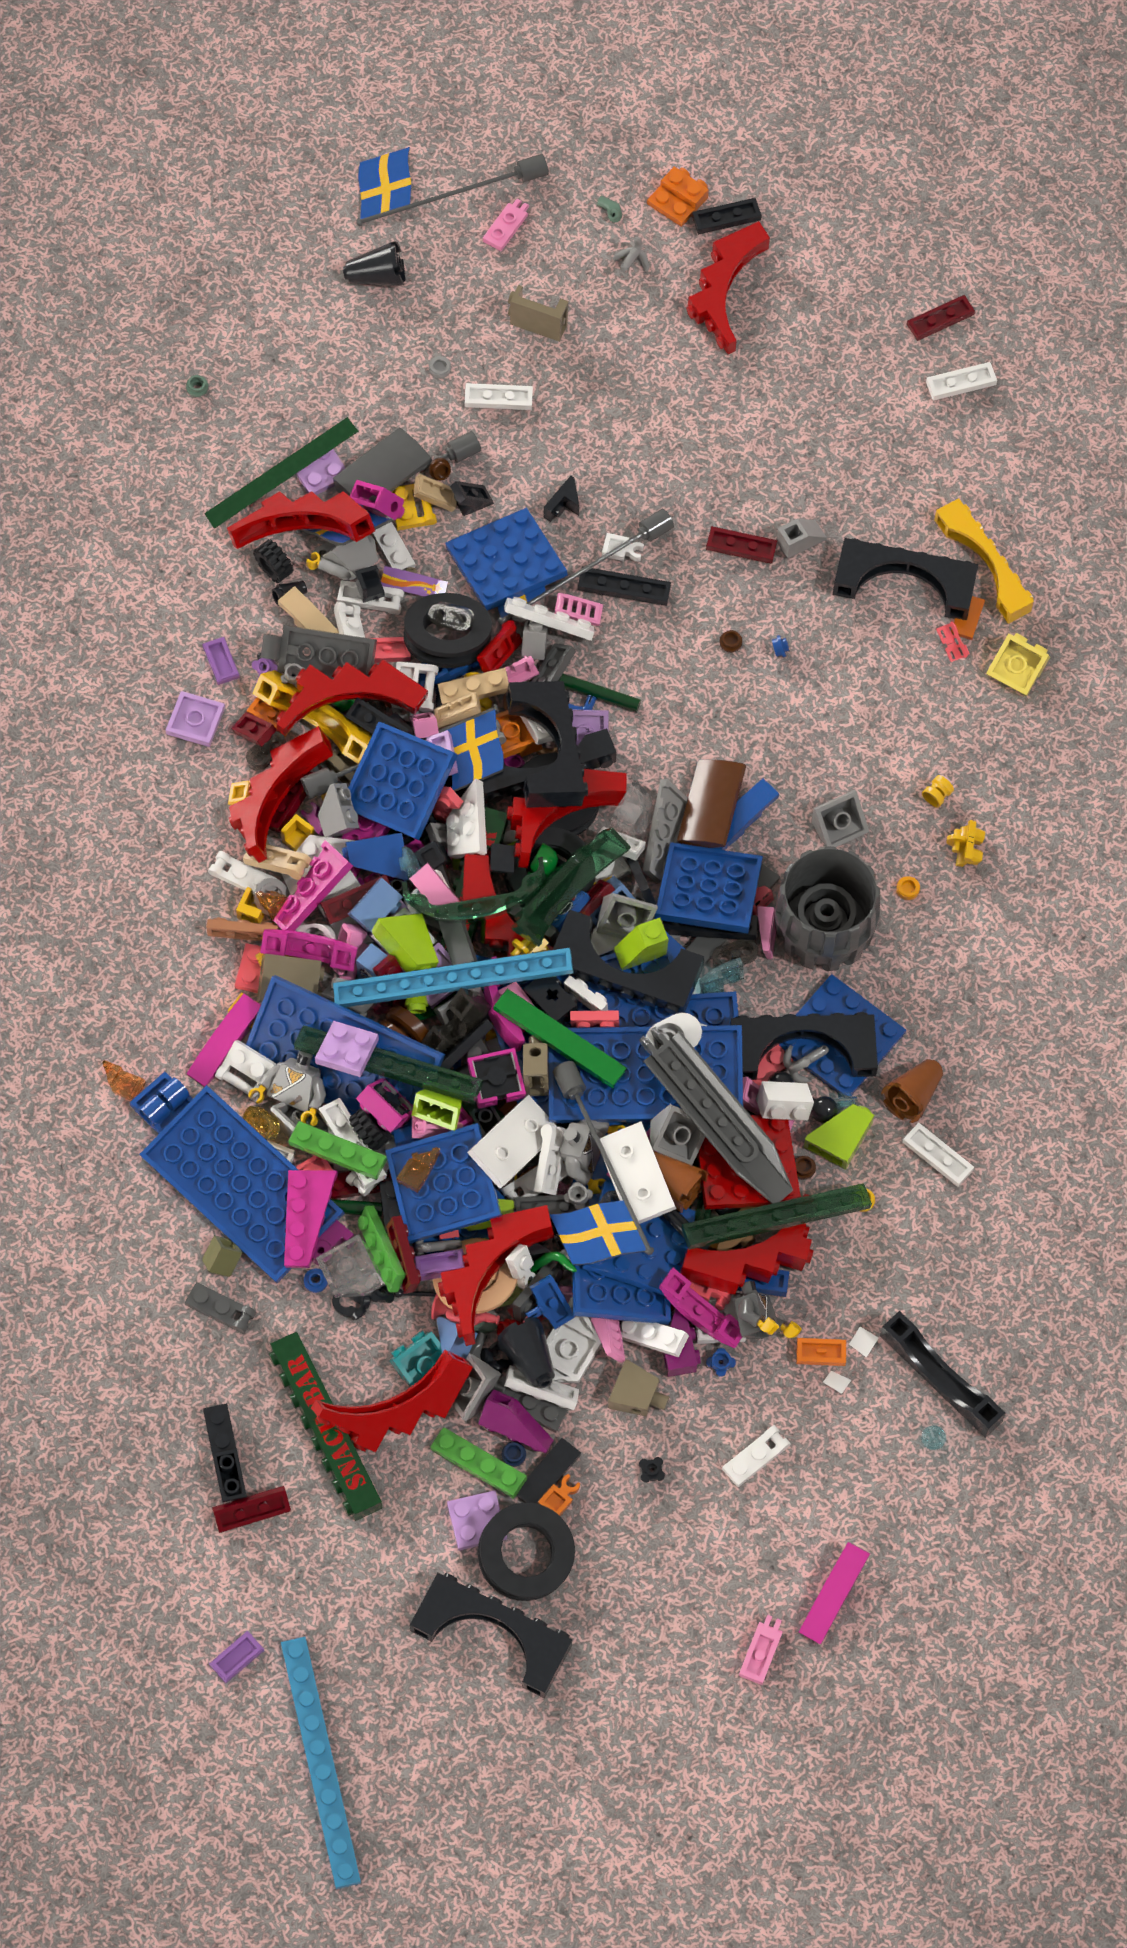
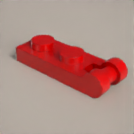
[477,620,522,673]

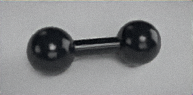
[768,1071,838,1123]

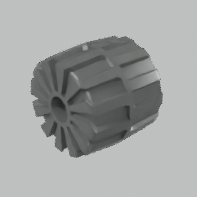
[775,846,880,971]

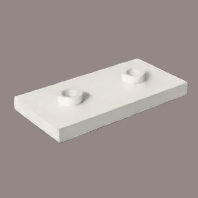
[467,1095,557,1189]
[600,1122,676,1224]

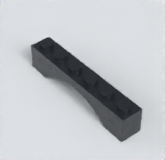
[481,728,617,803]
[880,1311,1006,1438]

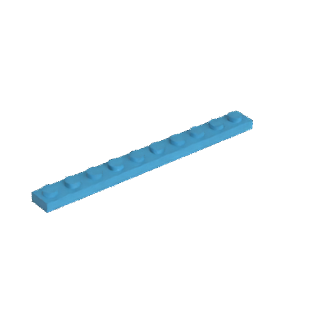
[333,948,573,1007]
[281,1637,361,1889]

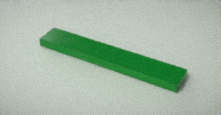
[493,988,627,1089]

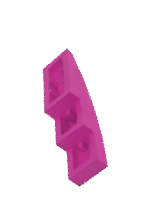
[187,994,261,1087]
[799,1542,870,1644]

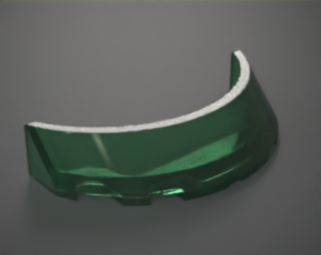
[511,827,631,947]
[402,857,547,923]

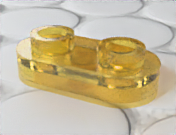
[243,1106,280,1141]

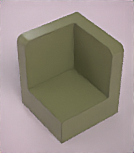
[202,1235,242,1277]

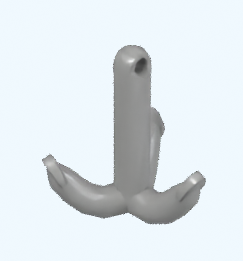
[613,237,649,272]
[783,1045,829,1083]
[413,1240,462,1256]

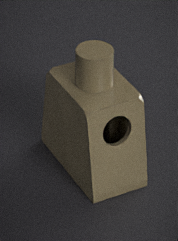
[523,1036,549,1096]
[608,1359,670,1416]

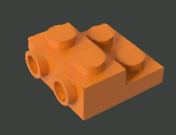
[647,166,709,227]
[496,710,542,759]

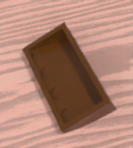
[677,760,746,848]

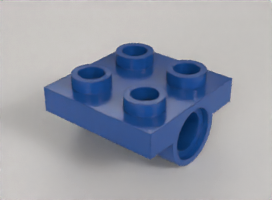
[129,1072,193,1134]

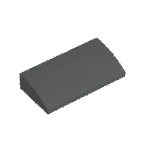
[333,427,432,503]

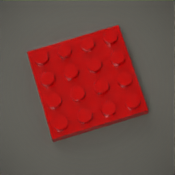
[697,1115,801,1209]

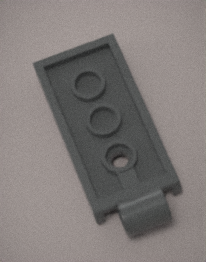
[261,625,377,680]

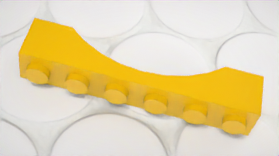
[934,498,1034,624]
[252,670,373,764]

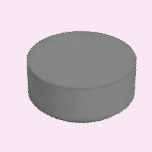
[429,356,451,379]

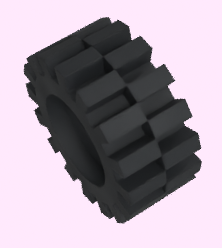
[253,539,294,583]
[349,1108,392,1151]

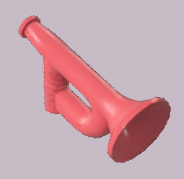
[431,1294,500,1326]

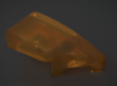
[256,891,288,929]
[102,1060,146,1101]
[396,1147,440,1193]

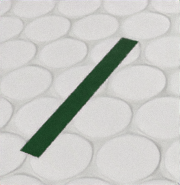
[204,417,359,529]

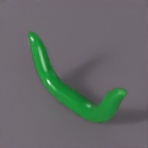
[530,1251,577,1282]

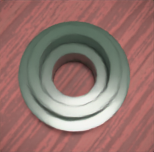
[186,375,209,397]

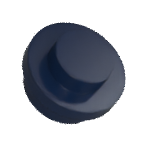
[501,1442,526,1467]

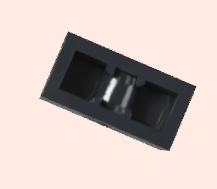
[524,976,578,1025]

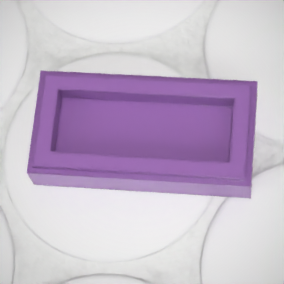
[202,637,240,685]
[415,1249,465,1281]
[209,1631,264,1683]

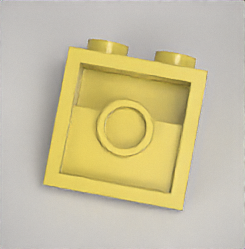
[986,633,1050,696]

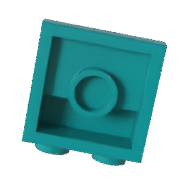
[389,1330,442,1387]

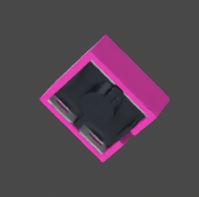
[467,1048,526,1109]
[356,1077,413,1133]

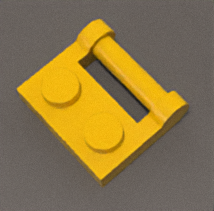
[392,484,437,531]

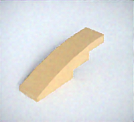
[278,586,339,633]

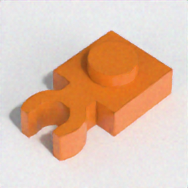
[538,1474,580,1516]

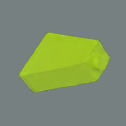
[372,913,439,972]
[614,918,669,971]
[411,1080,463,1131]
[803,1104,874,1170]

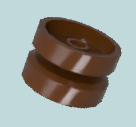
[378,1005,432,1046]

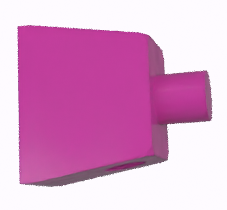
[350,480,405,520]

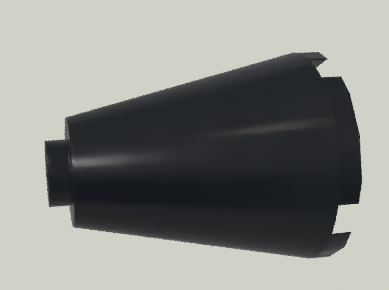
[343,241,406,286]
[497,1317,555,1388]

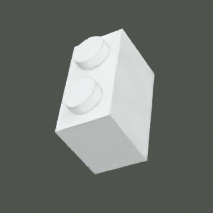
[756,1081,814,1121]

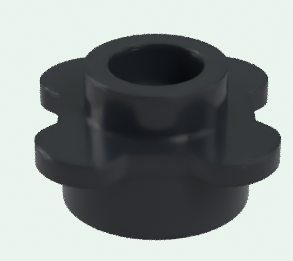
[370,1279,395,1303]
[639,1457,665,1483]

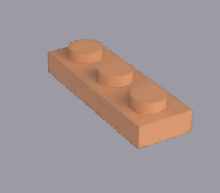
[206,917,279,941]

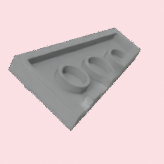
[643,779,688,883]

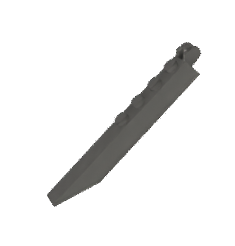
[639,1027,793,1206]

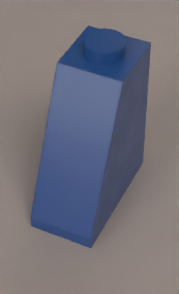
[342,833,410,880]

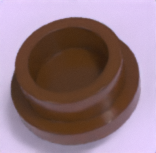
[429,458,451,480]
[719,630,742,653]
[795,1156,816,1180]

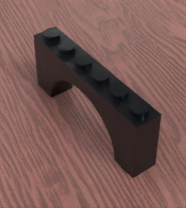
[832,538,979,620]
[506,681,588,808]
[553,909,704,1015]
[730,1012,878,1080]
[410,1573,572,1699]

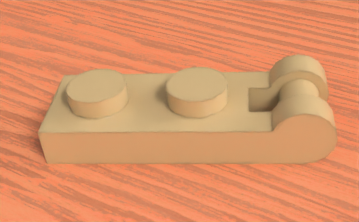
[243,844,312,880]

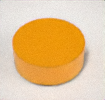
[896,876,920,900]

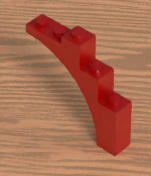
[686,221,770,355]
[227,491,375,549]
[276,659,428,736]
[228,726,333,863]
[506,769,627,868]
[462,854,554,957]
[680,1193,815,1295]
[438,1205,554,1346]
[311,1350,473,1453]

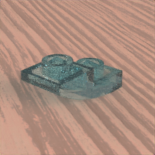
[399,846,421,883]
[699,958,744,994]

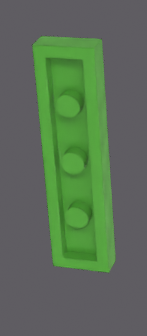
[288,1121,387,1180]
[358,1206,406,1292]
[430,1427,527,1499]

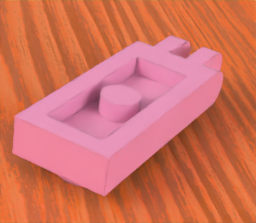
[483,199,529,252]
[739,1615,783,1685]

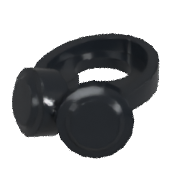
[332,1287,371,1321]
[480,1341,514,1374]

